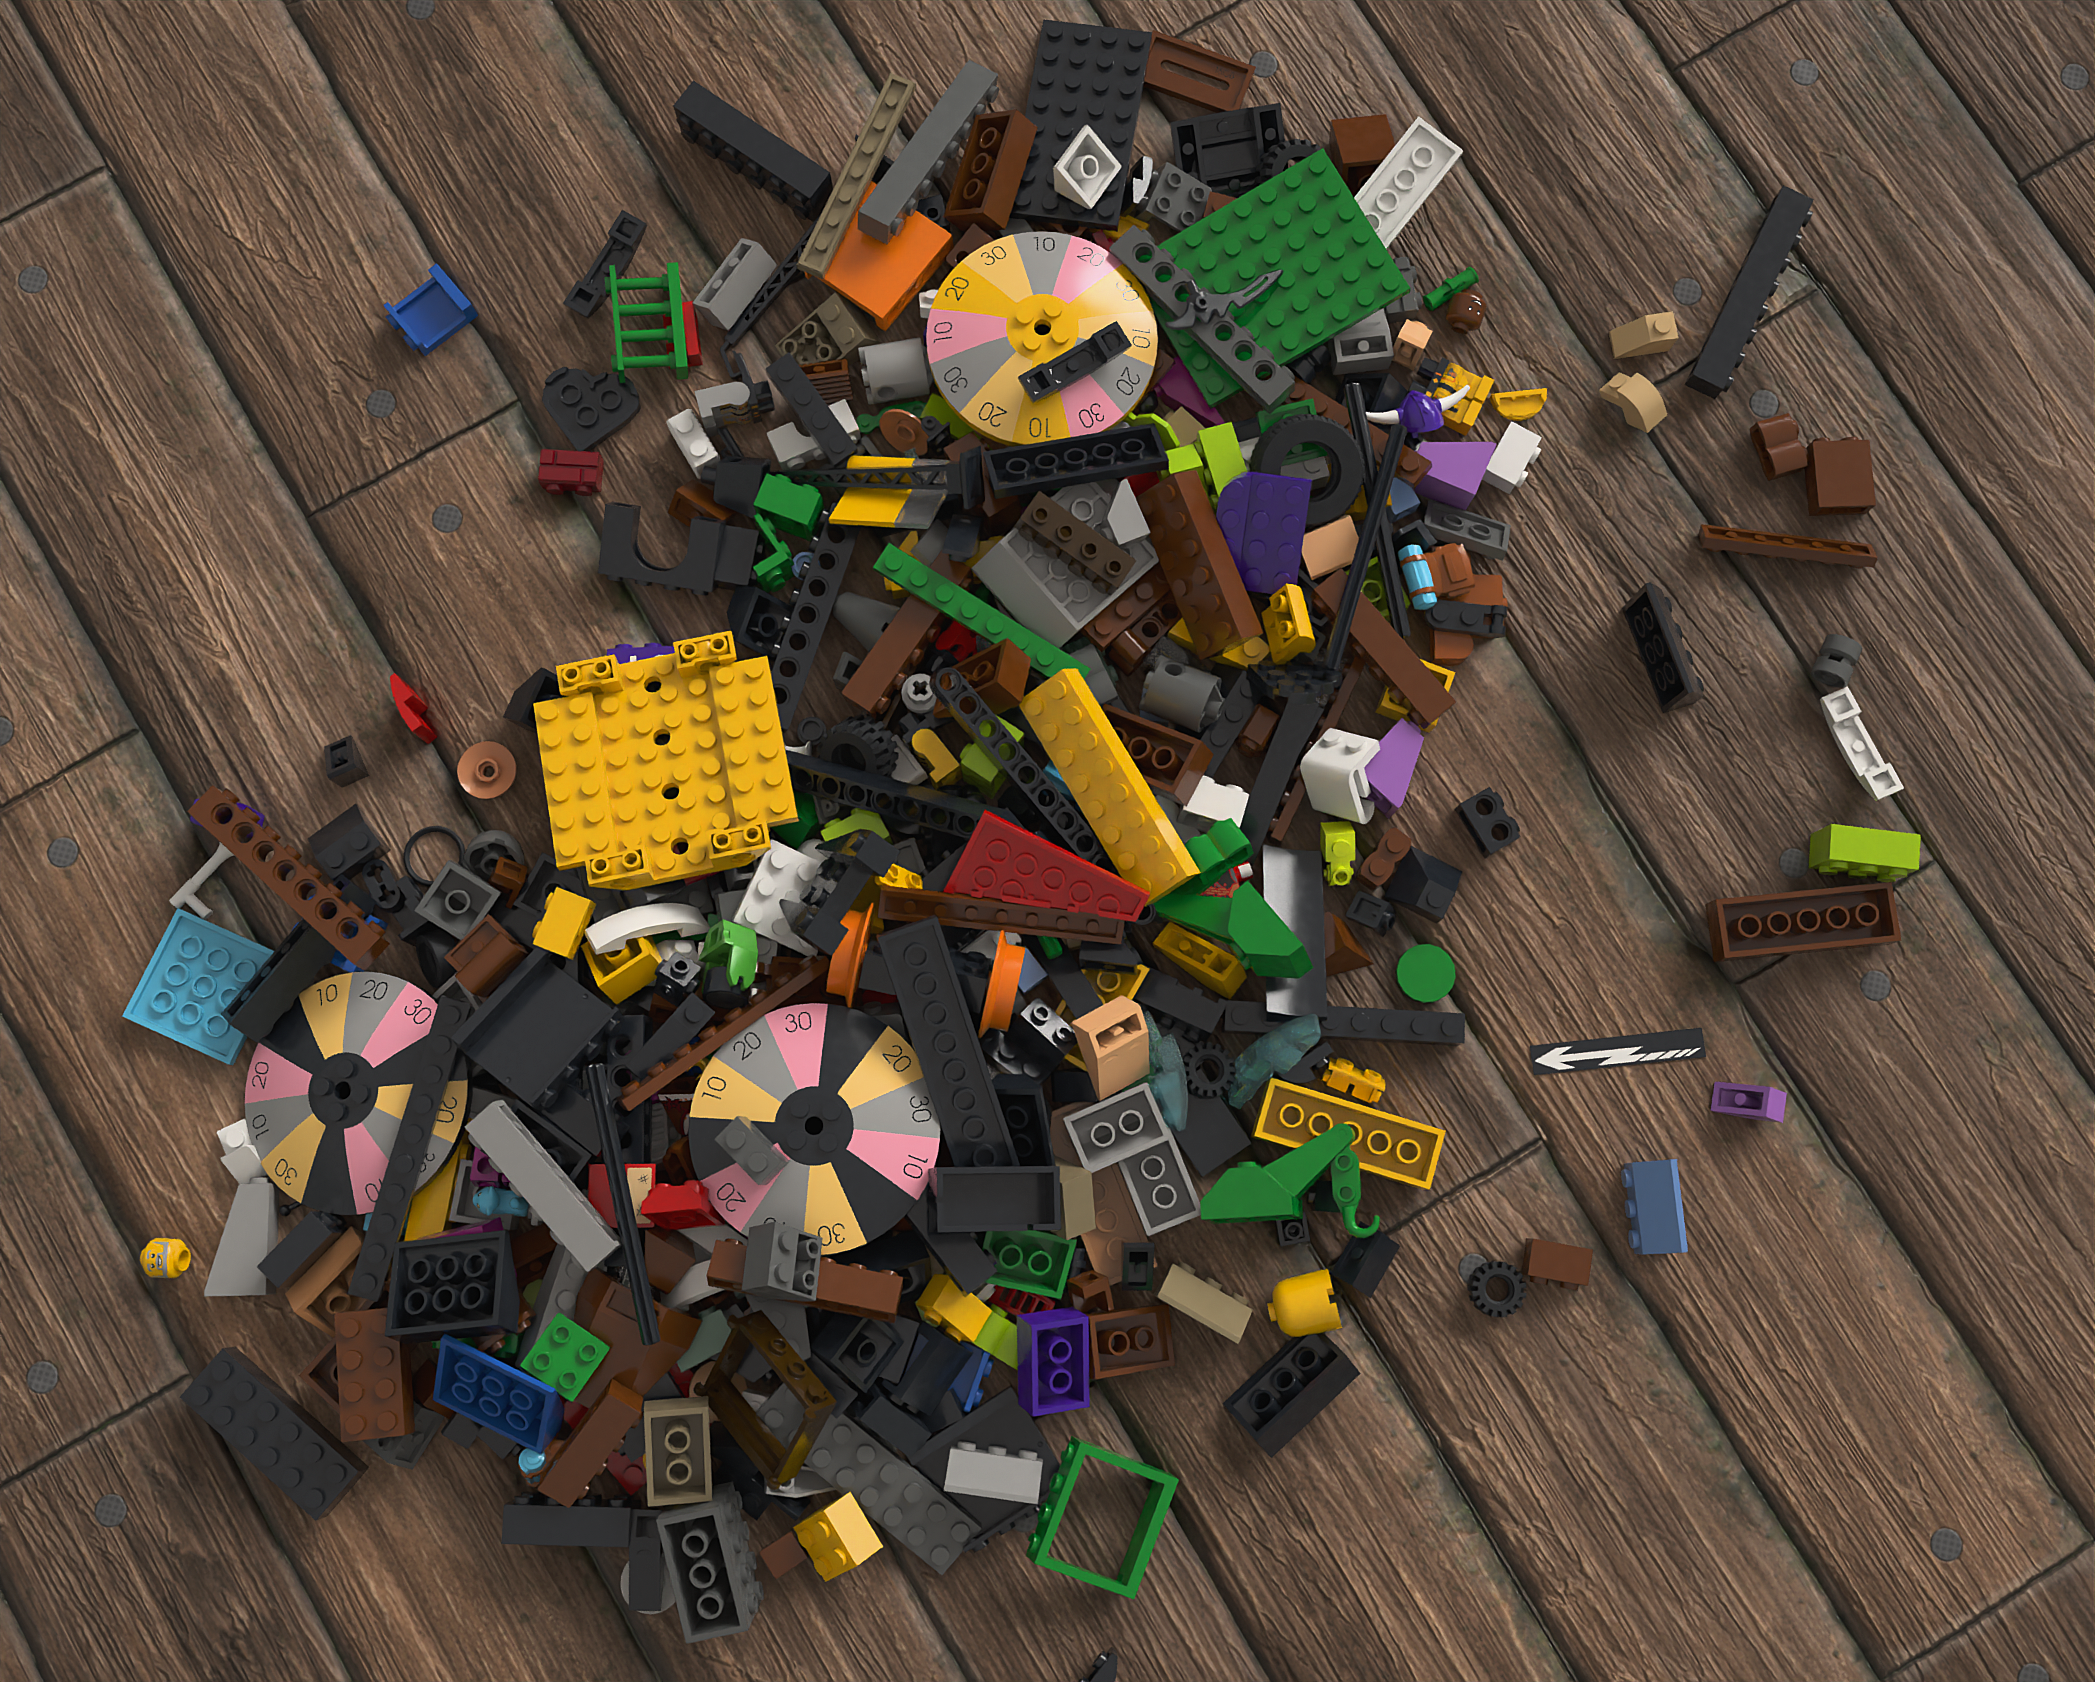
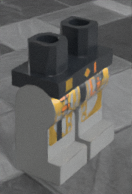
[695,376,775,437]

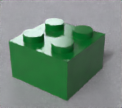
[753,474,825,542]

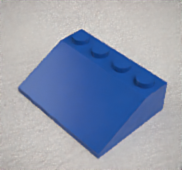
[433,1334,565,1454]

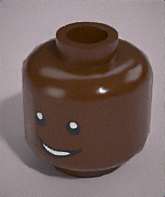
[1446,289,1487,334]

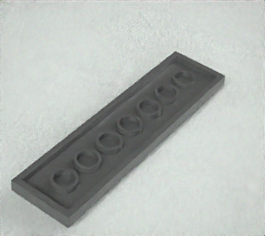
[756,1381,982,1575]

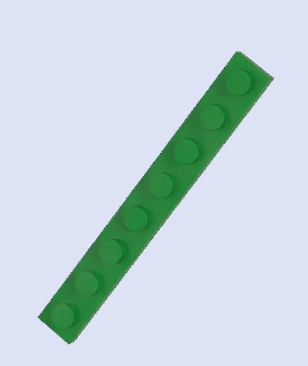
[873,543,1091,679]

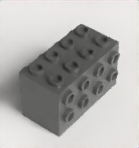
[656,1481,764,1644]

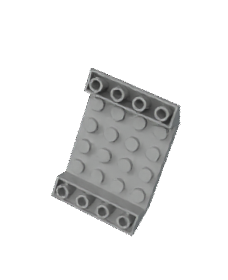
[971,479,1159,649]

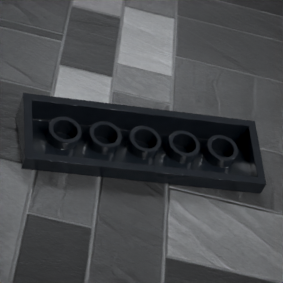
[983,423,1169,499]
[1262,845,1328,1022]

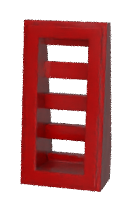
[988,1285,1056,1316]

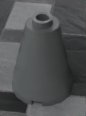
[832,592,900,652]

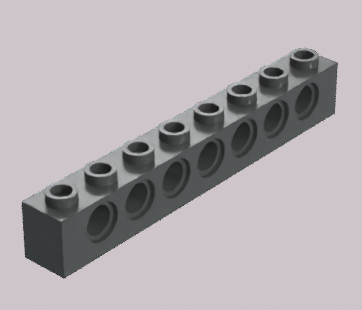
[1109,225,1295,414]

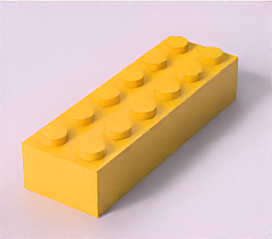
[1251,1078,1446,1190]

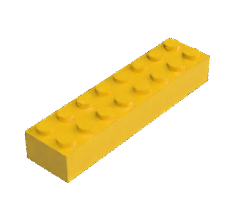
[1019,668,1201,906]

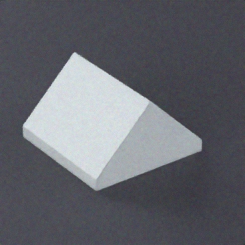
[1053,125,1122,209]

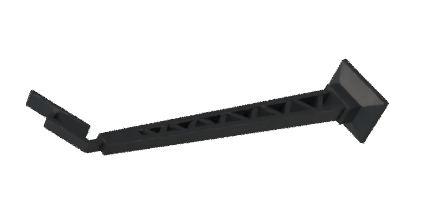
[720,134,894,384]
[717,427,985,509]

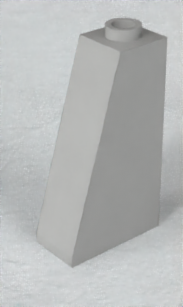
[204,1177,279,1297]

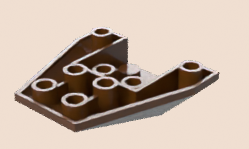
[573,1267,703,1408]

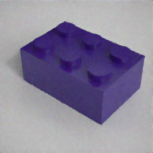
[1017,1307,1090,1416]

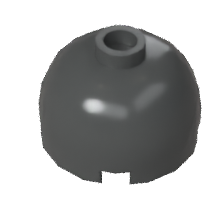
[463,830,524,882]

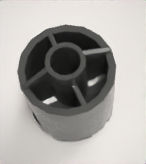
[1139,655,1225,733]

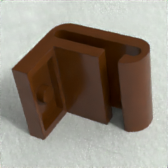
[444,914,529,998]

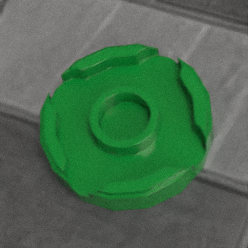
[1395,944,1456,1003]

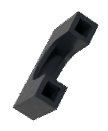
[598,501,726,596]

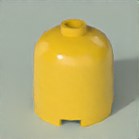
[1267,1269,1342,1337]

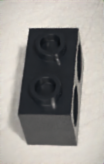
[1454,787,1521,859]

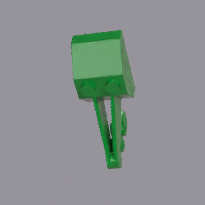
[1153,876,1314,979]
[1200,1123,1380,1238]

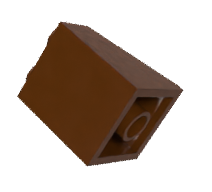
[1329,114,1395,197]

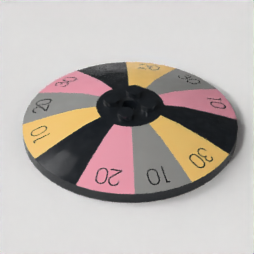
[245,972,473,1215]
[688,1003,940,1255]

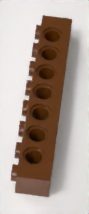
[187,785,390,971]

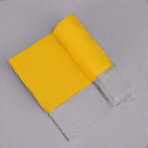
[829,456,951,529]

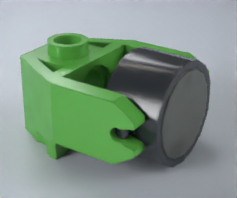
[698,919,758,1009]

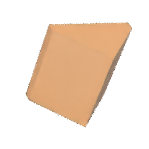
[1301,514,1359,580]

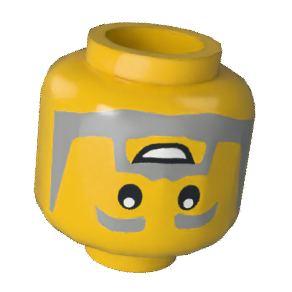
[140,1238,191,1279]

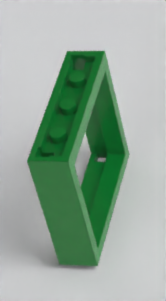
[1026,1436,1179,1599]

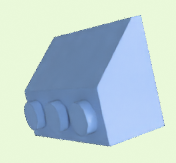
[1621,1159,1688,1254]

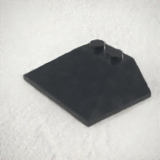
[1170,103,1288,198]

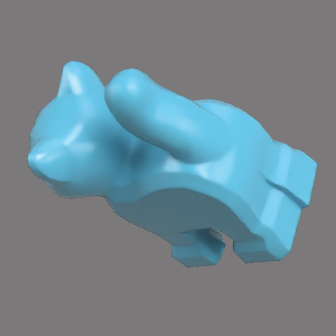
[473,1186,529,1217]

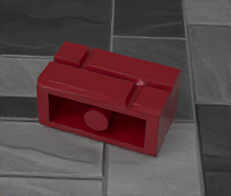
[538,449,604,496]

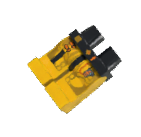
[1405,357,1494,436]
[898,712,963,791]

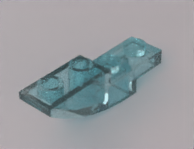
[1142,1011,1188,1131]
[1227,1013,1321,1109]

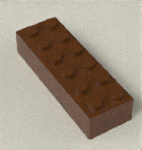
[1136,470,1263,661]
[1705,882,1902,962]

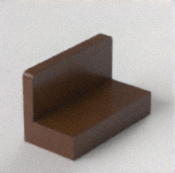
[667,479,738,527]

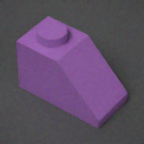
[1711,1082,1787,1123]

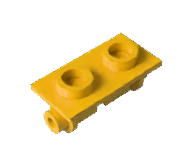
[1321,1057,1385,1103]

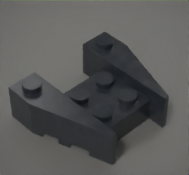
[779,829,900,956]

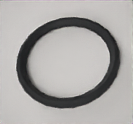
[403,826,465,887]

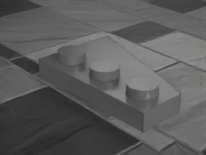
[745,1294,811,1361]

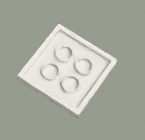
[732,839,821,957]

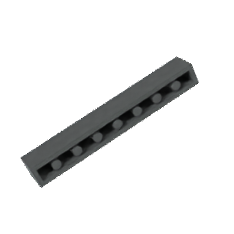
[857,60,999,244]

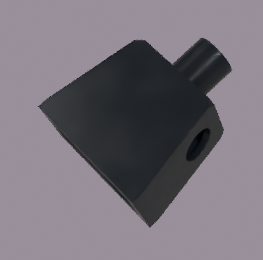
[701,456,771,518]

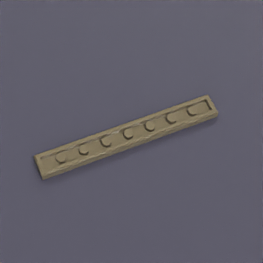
[796,73,916,279]

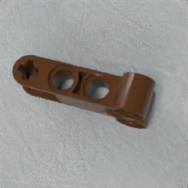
[1107,591,1182,677]

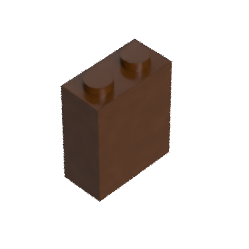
[1804,437,1876,516]

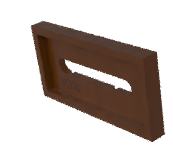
[1144,30,1256,113]

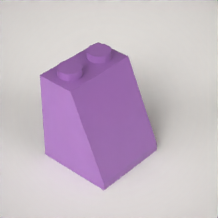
[1412,442,1497,510]
[1364,718,1424,819]

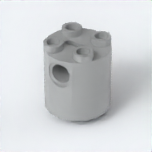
[858,337,934,405]

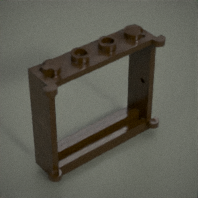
[693,1310,837,1490]

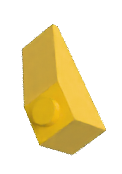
[1153,921,1247,1000]

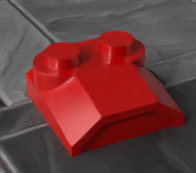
[641,1180,725,1231]

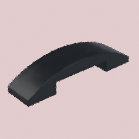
[563,210,647,319]
[1018,321,1132,403]

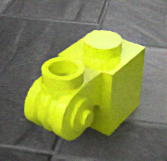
[1320,821,1355,886]

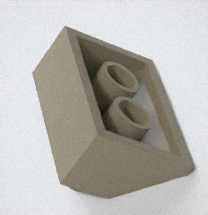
[1153,1261,1253,1344]

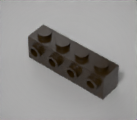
[1014,491,1137,596]

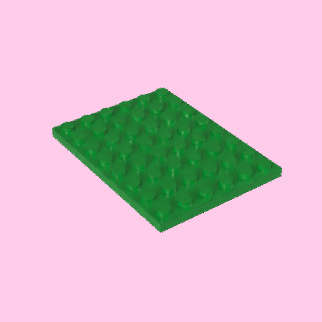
[1137,148,1411,409]

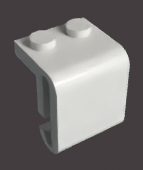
[1300,728,1380,824]

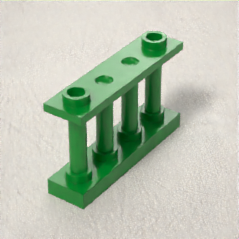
[604,262,688,383]

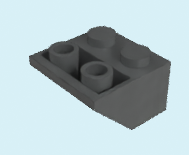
[742,1222,823,1301]

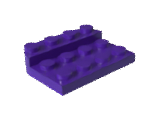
[1216,472,1312,594]

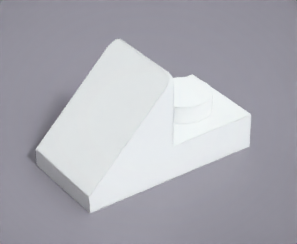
[217,1118,268,1184]

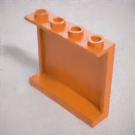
[804,181,954,332]

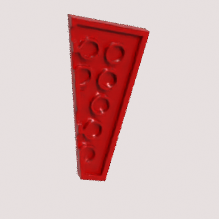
[943,810,1150,922]

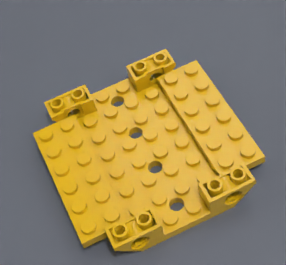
[533,631,799,890]

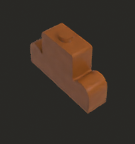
[1429,546,1508,666]

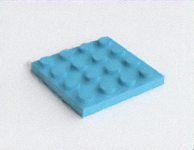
[122,908,274,1065]

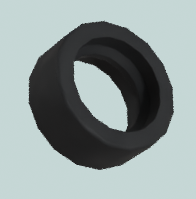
[416,928,458,989]

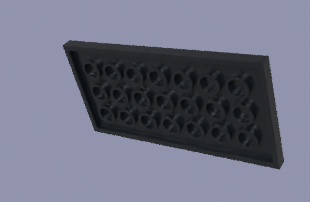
[1009,19,1152,232]

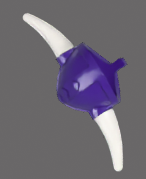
[1366,385,1470,439]

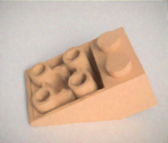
[1071,995,1150,1101]

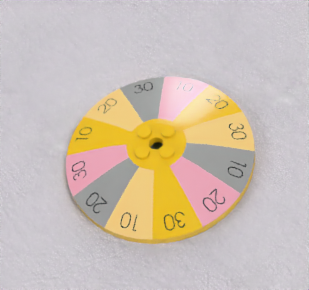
[926,231,1158,447]

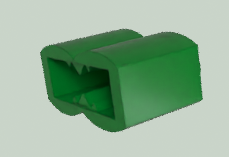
[1184,818,1253,885]

